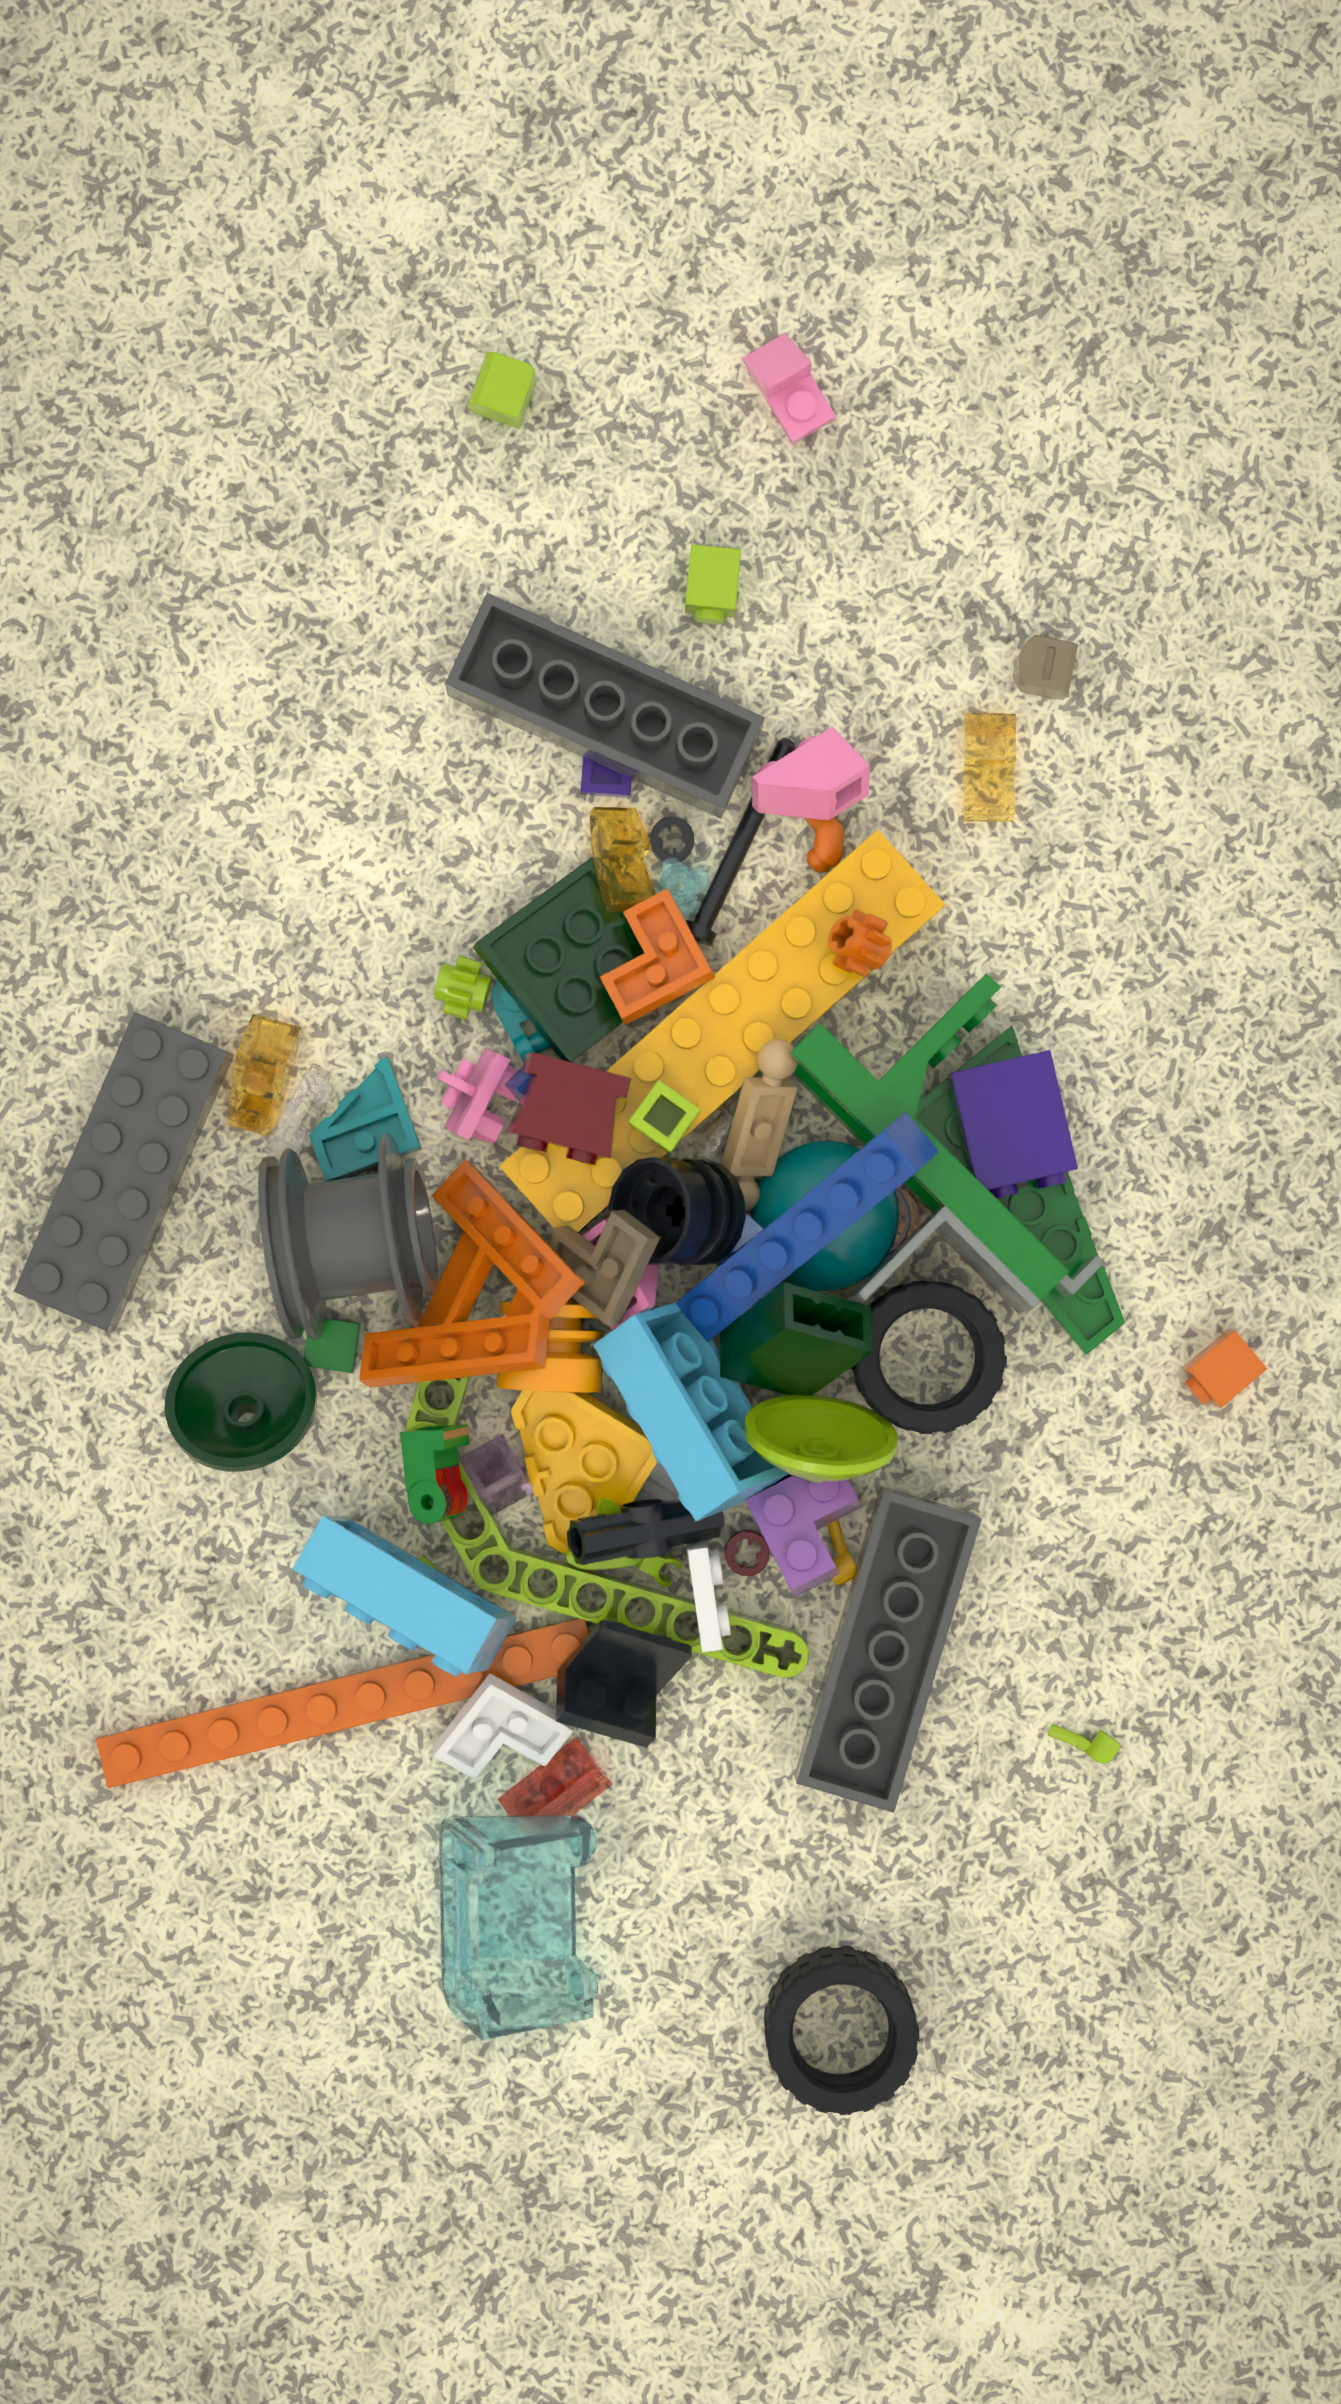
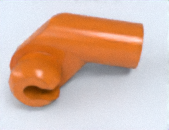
[804,817,845,873]

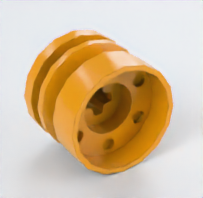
[496,1298,604,1392]

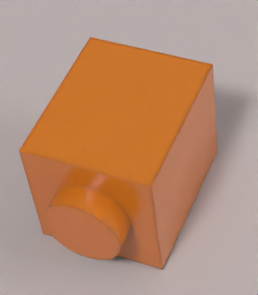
[1182,1329,1268,1408]

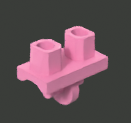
[436,1048,517,1143]

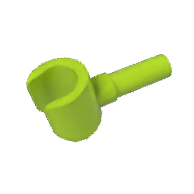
[1048,1724,1121,1764]

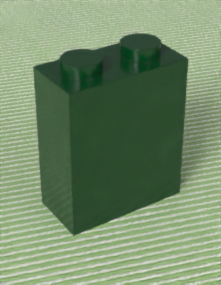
[720,1282,873,1396]

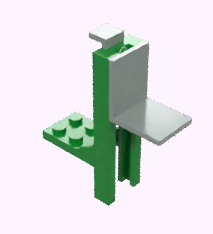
[789,973,1104,1313]

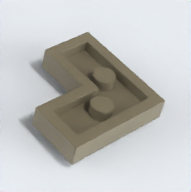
[549,1210,660,1326]

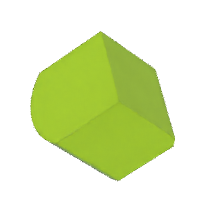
[467,352,537,429]

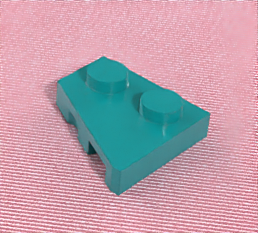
[309,1057,422,1181]

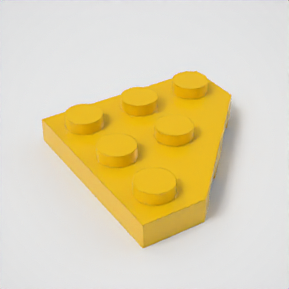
[510,1390,658,1571]

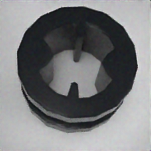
[650,817,694,864]

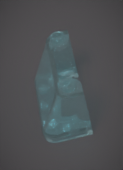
[439,1815,598,2041]

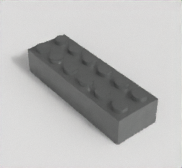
[445,593,765,819]
[13,1012,234,1331]
[794,1486,982,1813]

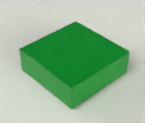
[304,1318,361,1373]

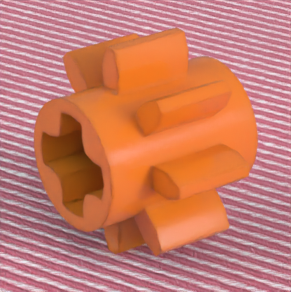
[828,909,892,977]

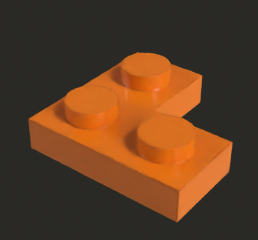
[600,888,715,1025]

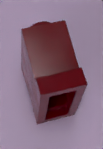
[506,1052,631,1165]

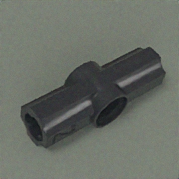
[566,1499,724,1565]

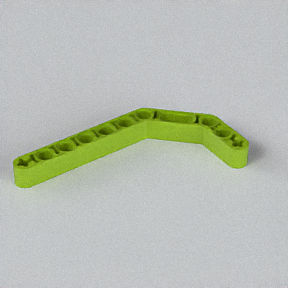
[405,1377,809,1678]

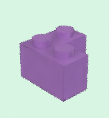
[745,1476,862,1597]

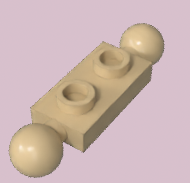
[721,1039,798,1213]

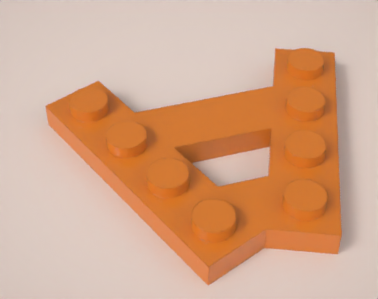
[359,1159,585,1388]

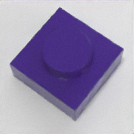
[580,756,632,798]

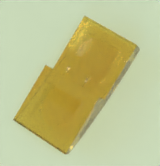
[963,713,1016,822]
[589,807,656,912]

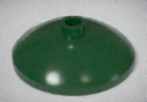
[165,1332,317,1472]

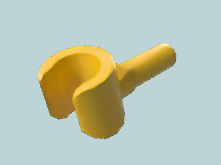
[827,1519,856,1586]

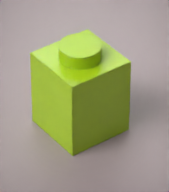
[685,544,741,625]
[628,1080,701,1154]

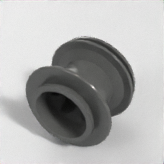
[258,1133,438,1341]

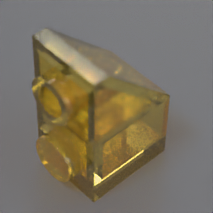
[226,1014,301,1138]

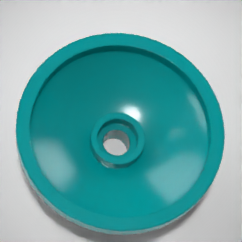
[751,1141,899,1292]

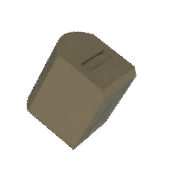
[1014,635,1078,701]

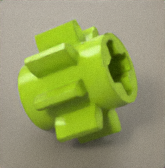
[433,955,492,1020]

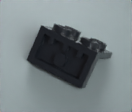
[555,1620,692,1748]

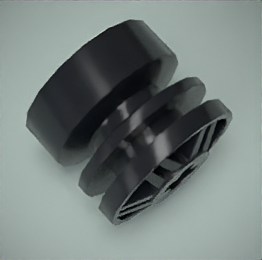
[608,1157,746,1265]

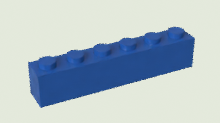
[676,1112,939,1342]

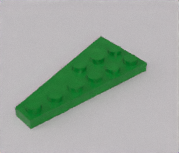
[915,1026,1125,1355]

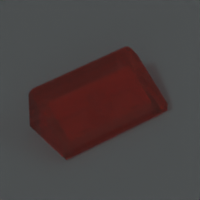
[498,1737,613,1846]

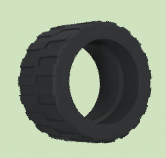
[851,1280,1007,1434]
[764,1946,920,2115]

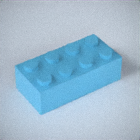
[593,1302,788,1521]
[292,1515,517,1676]

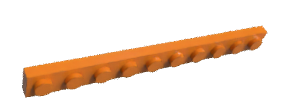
[96,1618,589,1788]

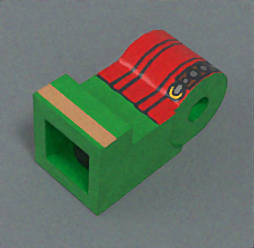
[400,1424,469,1525]

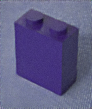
[947,1050,1078,1199]

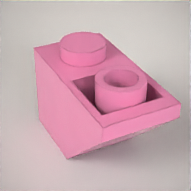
[752,726,870,820]

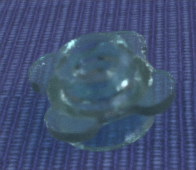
[651,857,709,915]

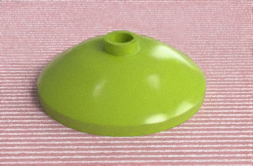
[744,1395,898,1482]

